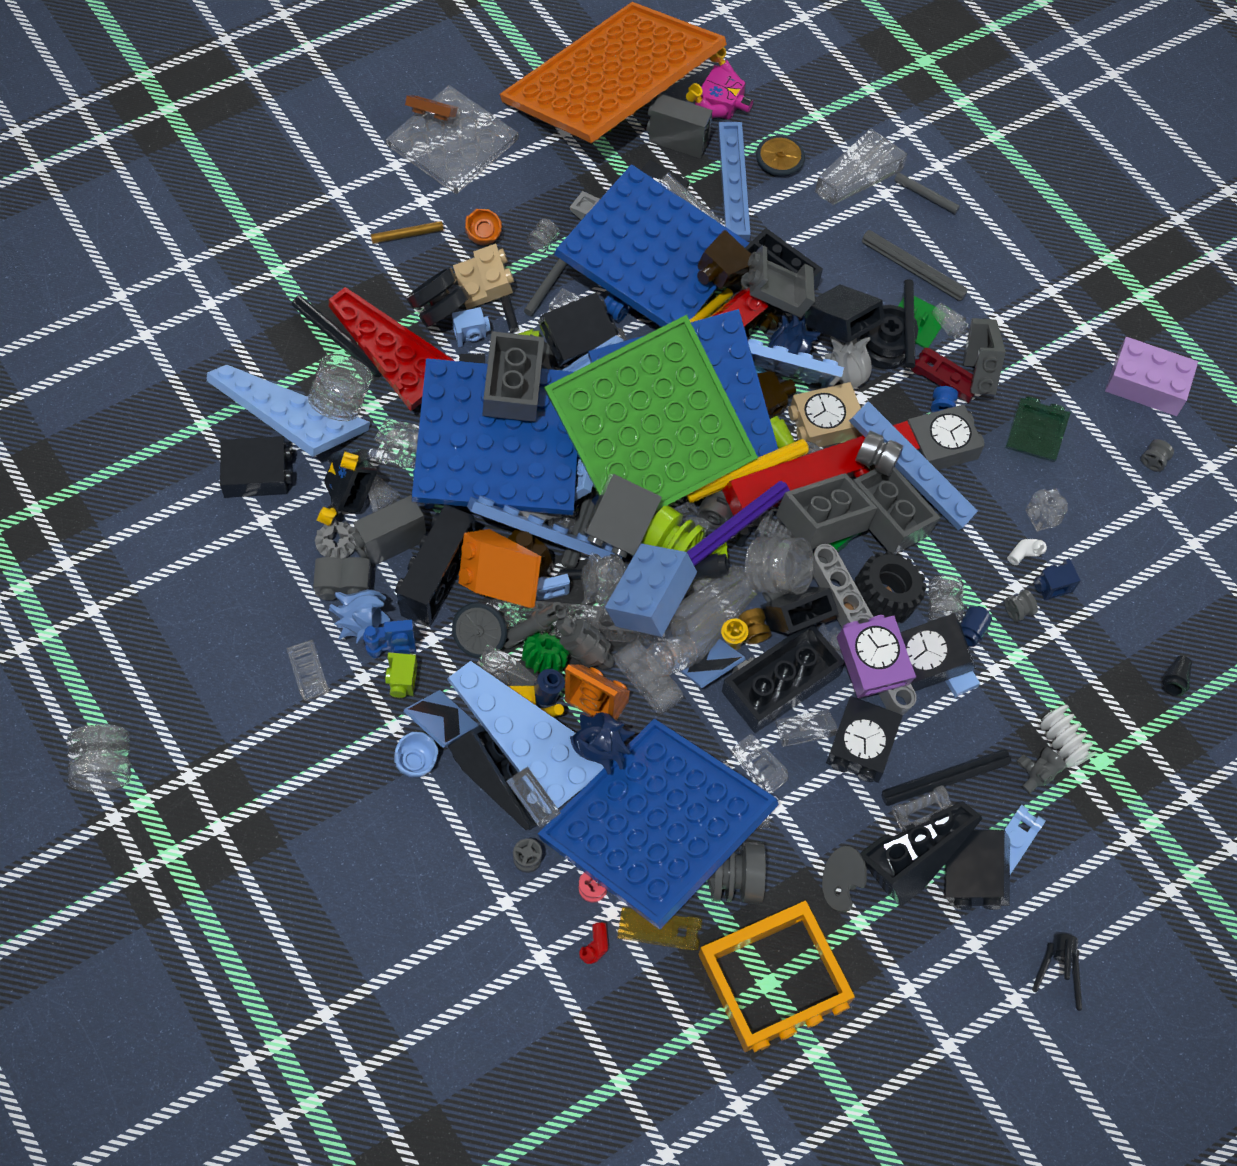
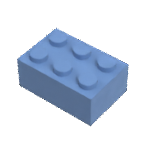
[605,544,697,637]

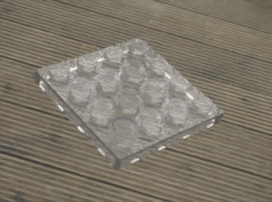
[386,85,519,194]

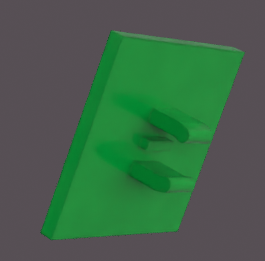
[898,296,950,348]

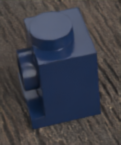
[1034,558,1081,600]

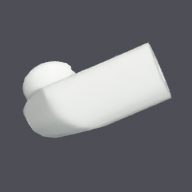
[1007,539,1047,565]

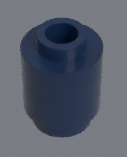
[960,606,992,647]
[533,669,565,705]

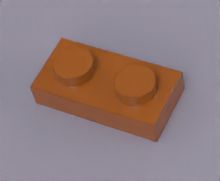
[405,95,458,121]

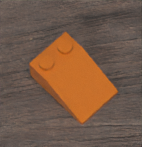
[458,529,541,608]
[565,664,630,721]

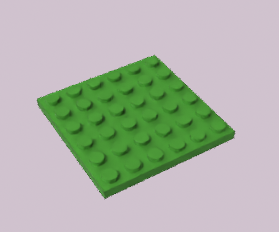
[544,315,758,511]

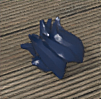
[767,314,821,355]
[570,712,635,775]

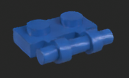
[363,620,416,658]

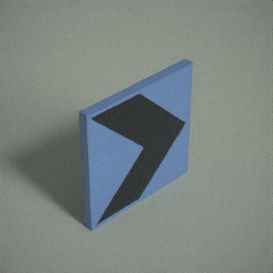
[672,636,746,688]
[404,690,479,748]

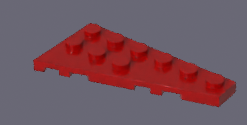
[329,287,455,411]

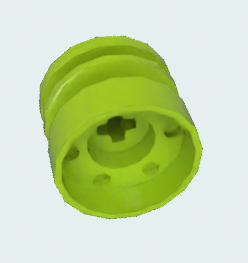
[641,505,706,552]

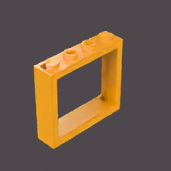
[698,901,855,1053]

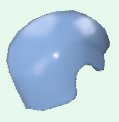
[394,732,438,777]

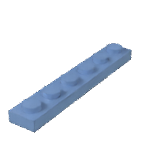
[718,122,751,241]
[849,401,978,531]
[467,495,622,566]

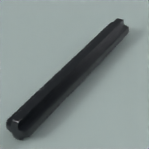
[292,295,382,377]
[881,749,1012,806]

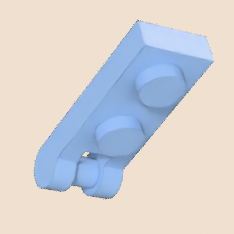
[1004,804,1046,874]

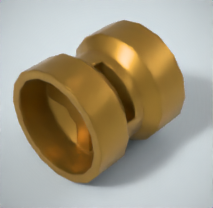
[738,608,772,644]

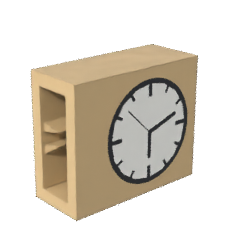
[788,382,863,450]

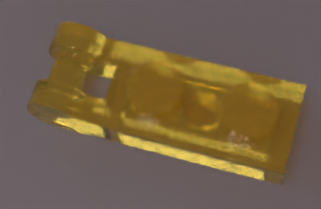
[617,907,702,951]

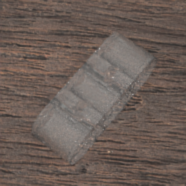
[613,639,684,715]

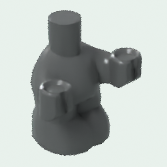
[1017,747,1067,794]

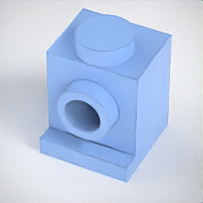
[452,307,491,347]

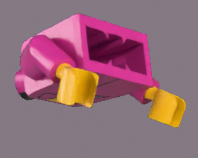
[686,47,753,119]

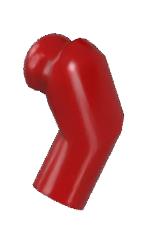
[579,923,608,964]

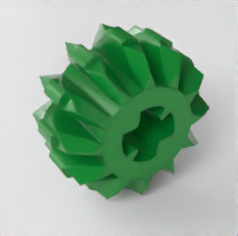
[521,631,569,674]

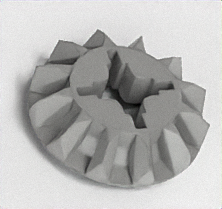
[315,519,357,559]

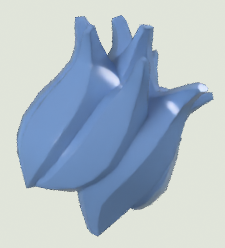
[329,589,391,643]

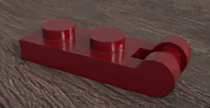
[910,348,975,403]

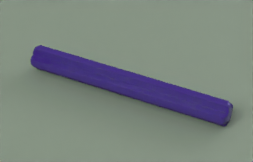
[687,481,790,566]

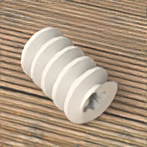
[1040,705,1097,768]

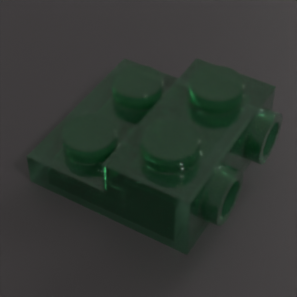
[1005,397,1071,462]

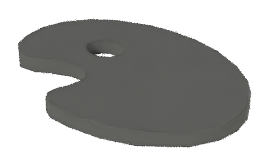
[822,846,867,912]

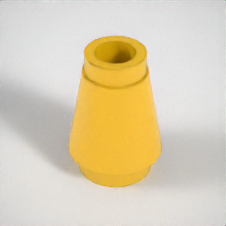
[721,618,748,650]

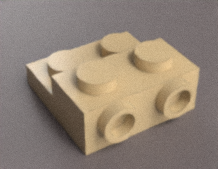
[453,243,514,310]

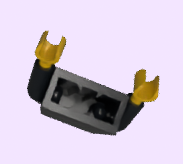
[317,449,378,526]

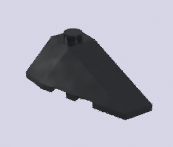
[448,726,544,831]
[860,801,982,906]

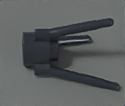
[1032,934,1082,1011]

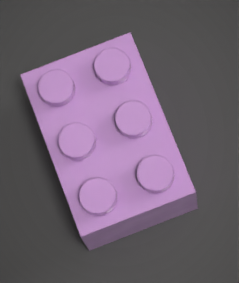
[1105,337,1198,416]

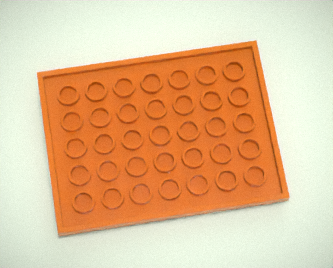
[500,2,727,143]

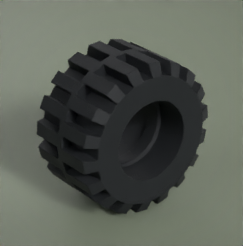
[854,551,926,623]

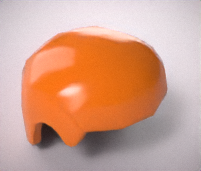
[465,209,502,246]

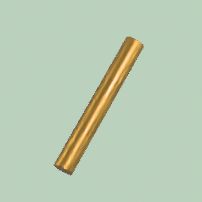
[370,221,443,244]

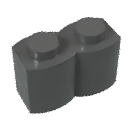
[313,557,372,600]

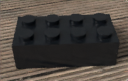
[395,504,475,628]
[721,624,845,733]

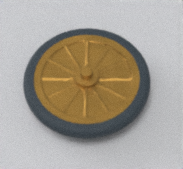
[756,135,805,176]

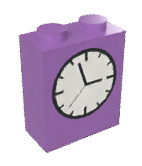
[837,615,916,698]

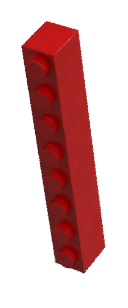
[722,421,920,516]

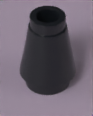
[694,552,729,579]
[1162,656,1192,696]

